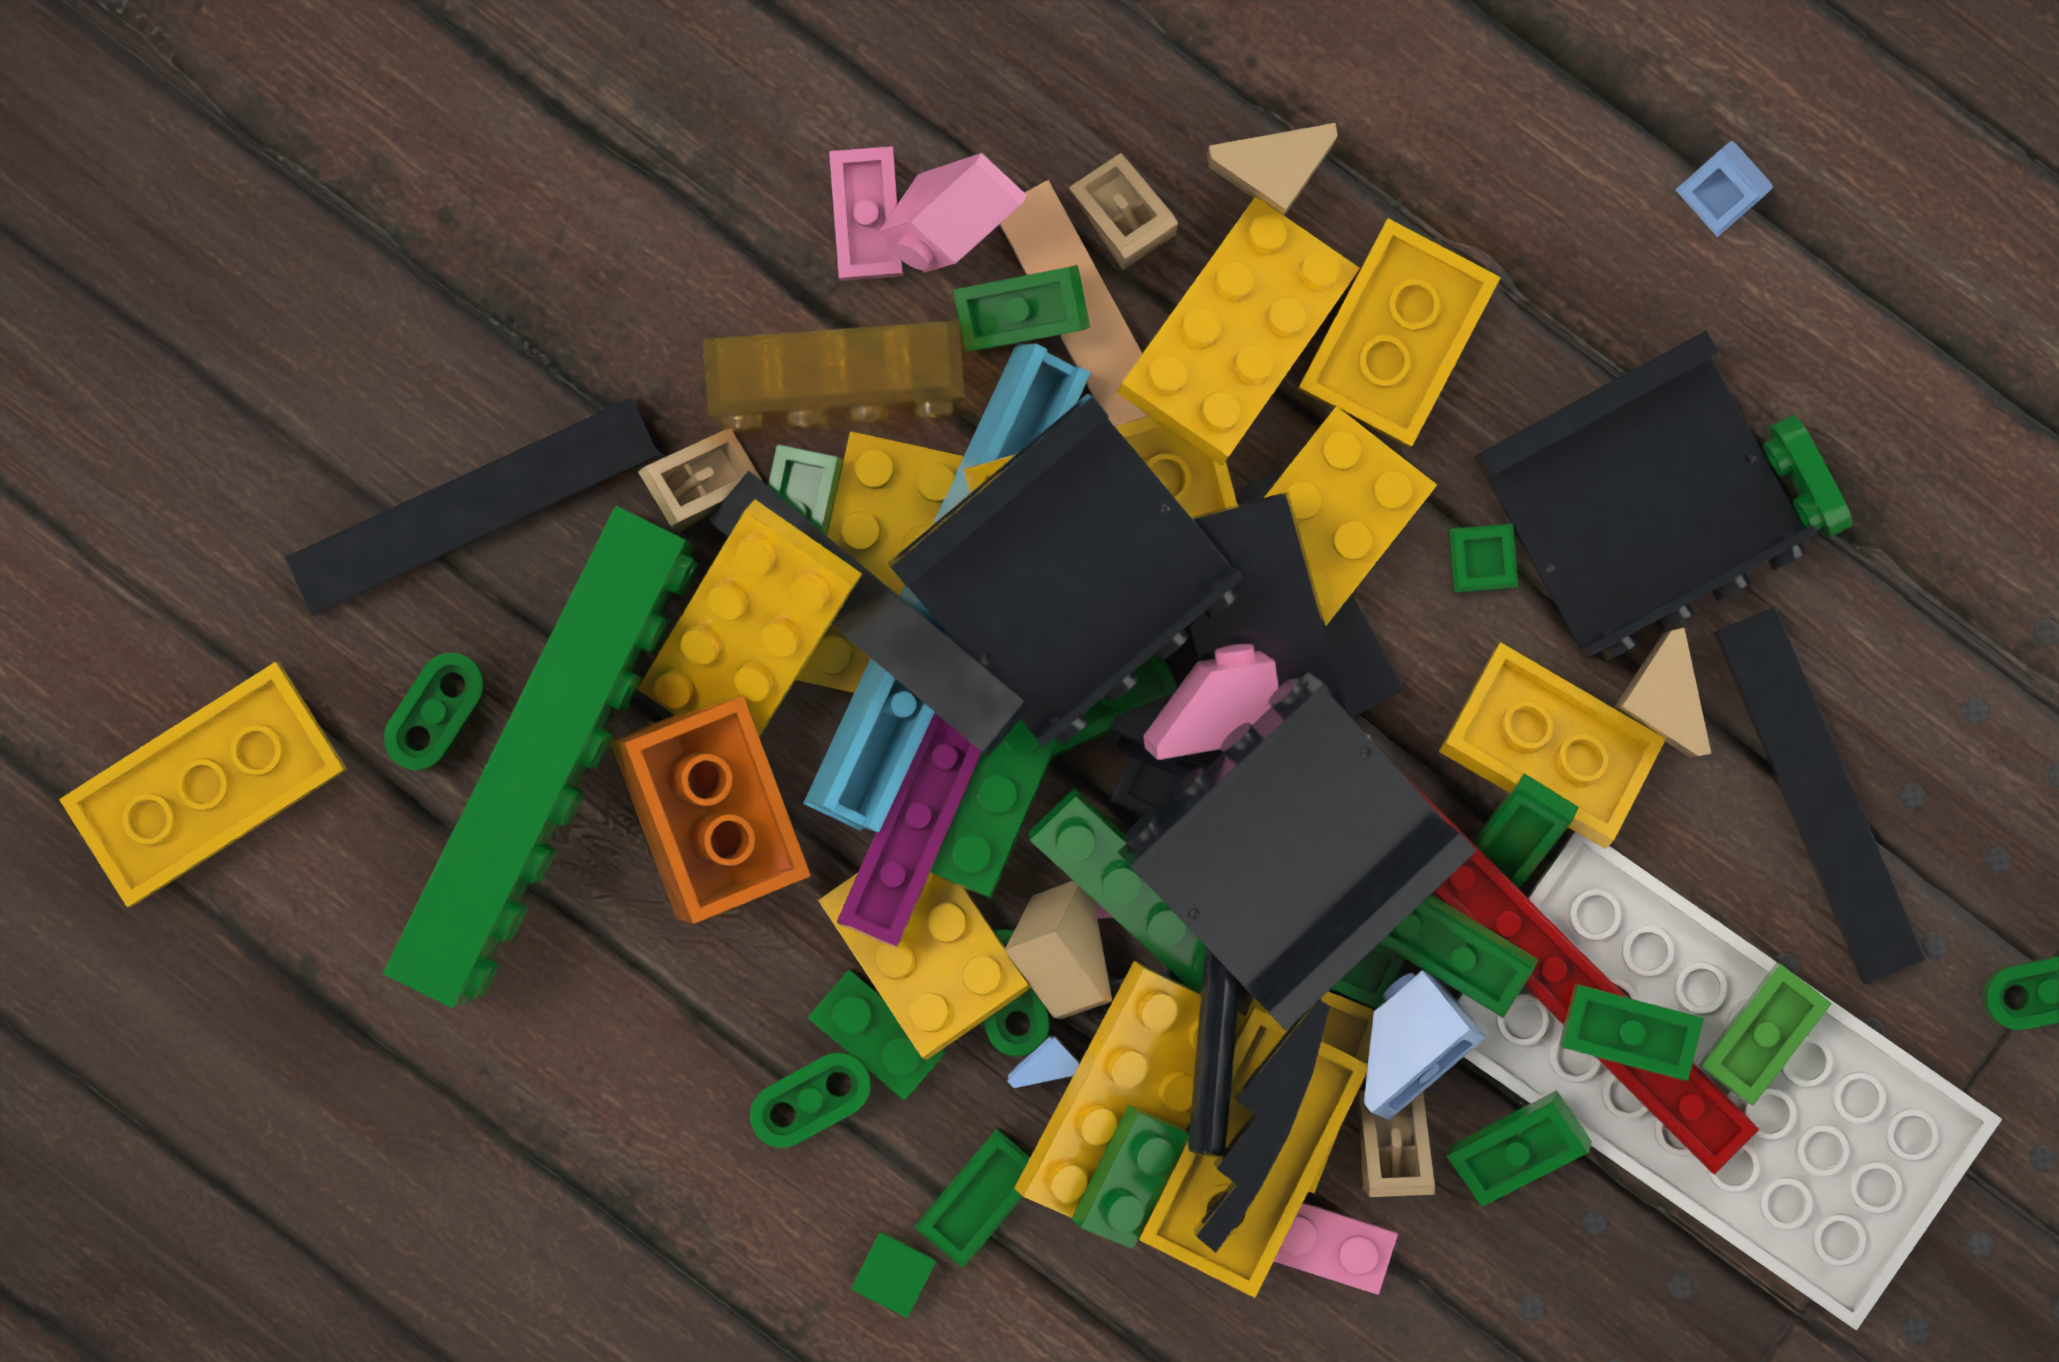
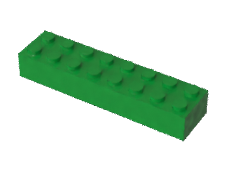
[382,505,699,1009]

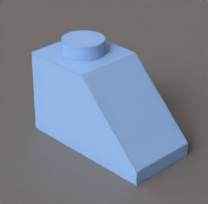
[1364,970,1486,1120]

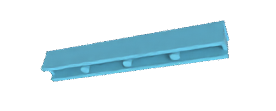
[803,342,1091,833]

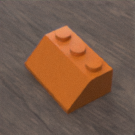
[610,696,811,924]

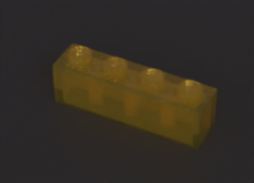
[703,320,965,431]

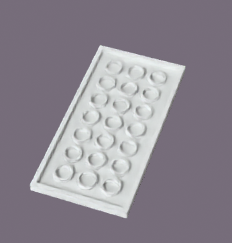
[1456,831,2002,1330]

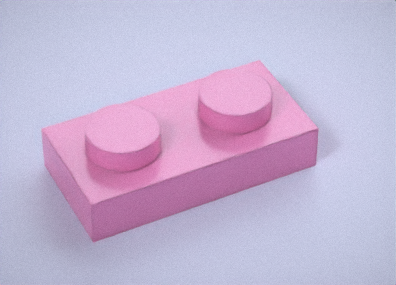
[829,146,903,281]
[1274,1202,1398,1295]

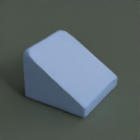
[1676,141,1773,237]
[1007,1035,1080,1088]

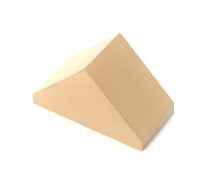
[1207,123,1338,216]
[1068,153,1178,270]
[638,428,763,533]
[1614,628,1711,757]
[1005,881,1112,1019]
[1359,1090,1435,1197]

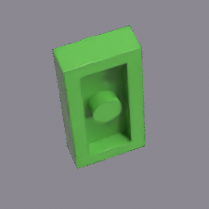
[1698,963,1832,1106]

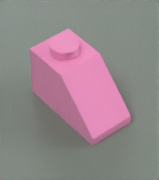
[879,153,1027,273]
[1143,644,1278,760]

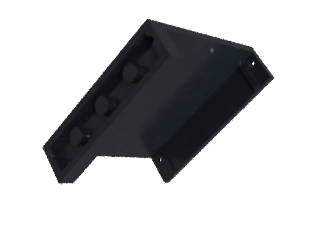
[1475,330,1817,662]
[888,394,1244,747]
[1118,672,1477,1031]

